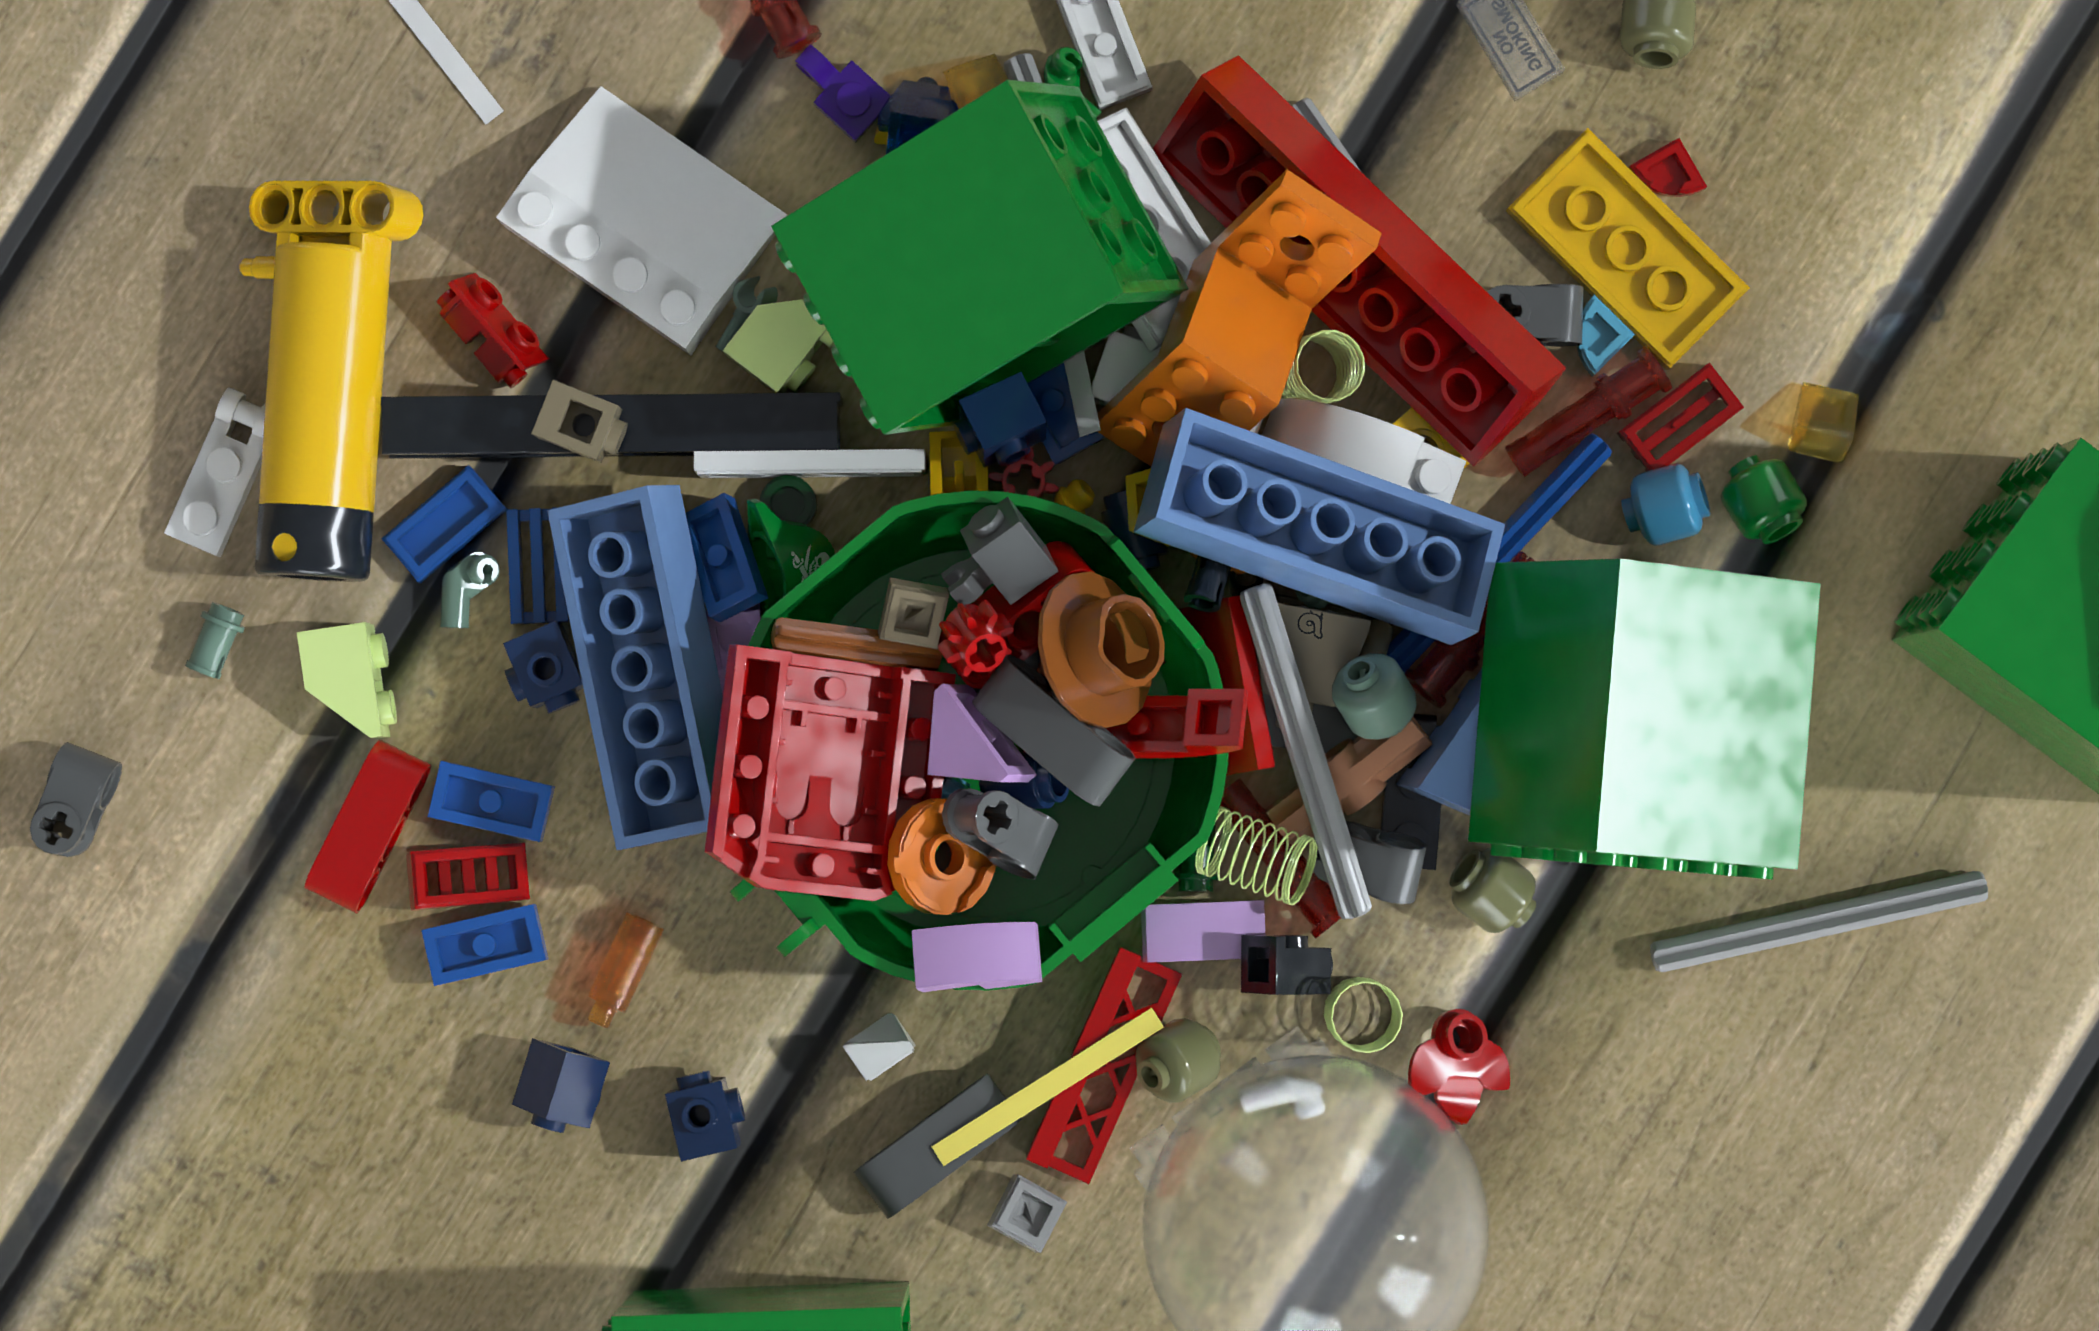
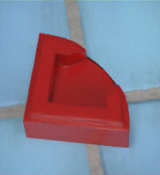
[1628,138,1707,197]

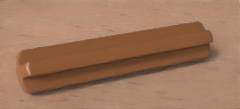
[771,617,942,671]

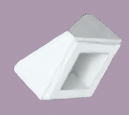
[843,1013,916,1081]

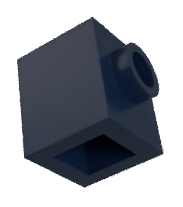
[953,372,1047,468]
[503,621,583,714]
[512,1038,610,1133]
[665,1070,745,1162]

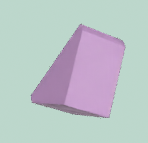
[927,684,1036,782]

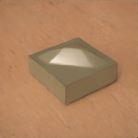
[878,578,949,649]

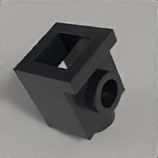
[1241,935,1333,995]

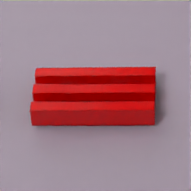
[1617,362,1744,472]

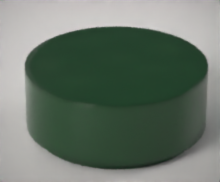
[759,475,817,526]

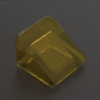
[1788,382,1859,462]

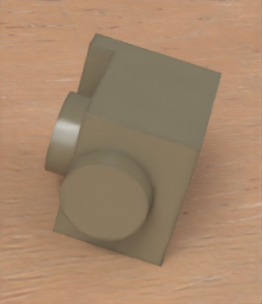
[531,380,628,463]

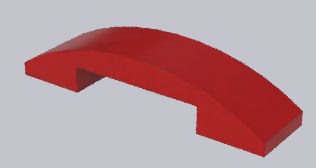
[1105,689,1248,758]

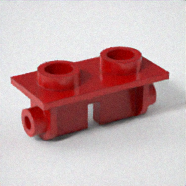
[436,273,549,389]

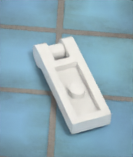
[164,387,265,557]

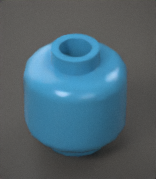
[1621,464,1711,546]

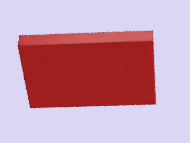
[1179,595,1275,776]

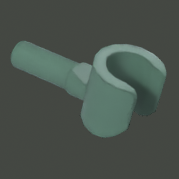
[716,276,778,352]

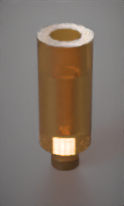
[587,912,664,1028]

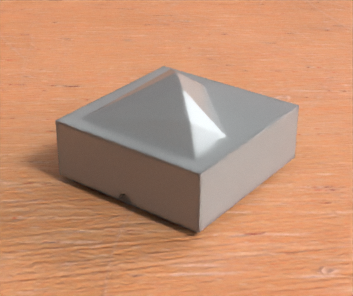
[987,1174,1067,1253]

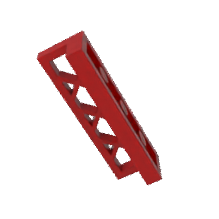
[1026,946,1183,1184]

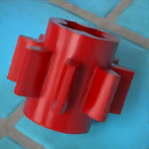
[988,447,1059,498]
[937,600,1014,677]

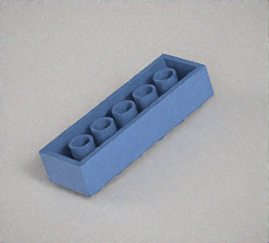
[1134,408,1505,645]
[547,485,723,850]

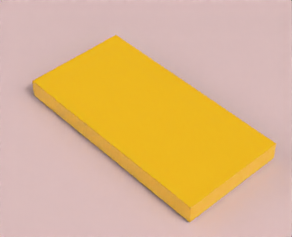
[1506,128,1750,370]

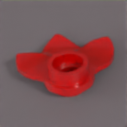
[1408,1009,1510,1125]

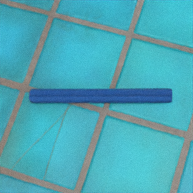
[1387,433,1612,673]

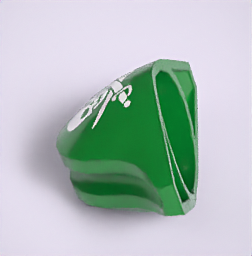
[747,499,835,616]

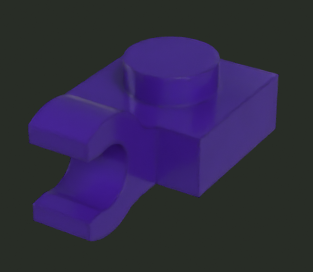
[795,44,894,143]

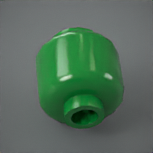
[1721,455,1807,544]

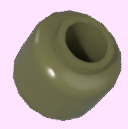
[1620,0,1696,69]
[1449,848,1536,933]
[1135,1018,1221,1103]

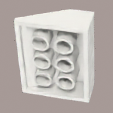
[496,86,788,356]

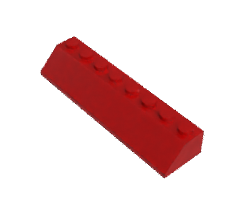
[1153,55,1567,467]

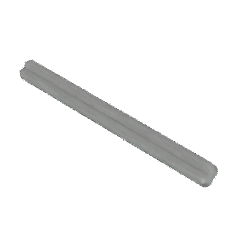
[1240,584,1372,919]
[1650,871,1988,972]

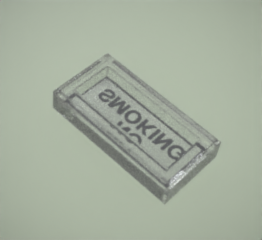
[1456,0,1565,102]

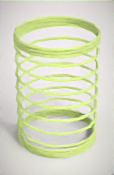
[1281,330,1365,404]
[1195,806,1318,906]
[1323,977,1403,1053]

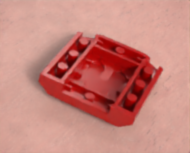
[704,644,956,901]

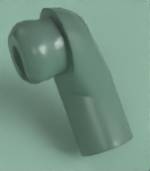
[440,552,500,628]

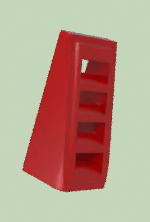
[406,842,530,911]

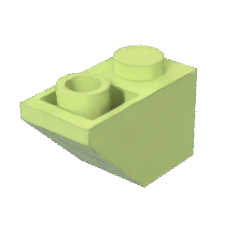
[723,299,834,393]
[297,622,397,739]

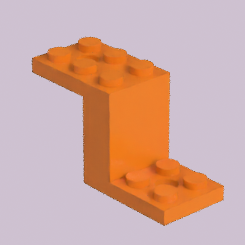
[1097,169,1382,467]

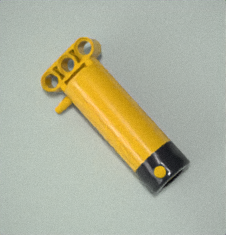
[239,181,423,582]

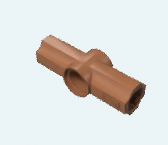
[1266,716,1433,848]

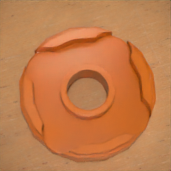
[887,798,996,915]

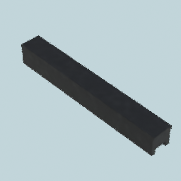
[380,392,843,459]

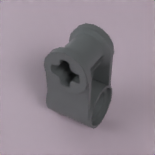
[1487,284,1584,347]
[30,742,122,857]
[942,788,1059,879]
[1313,821,1427,904]

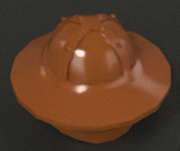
[1037,571,1165,729]

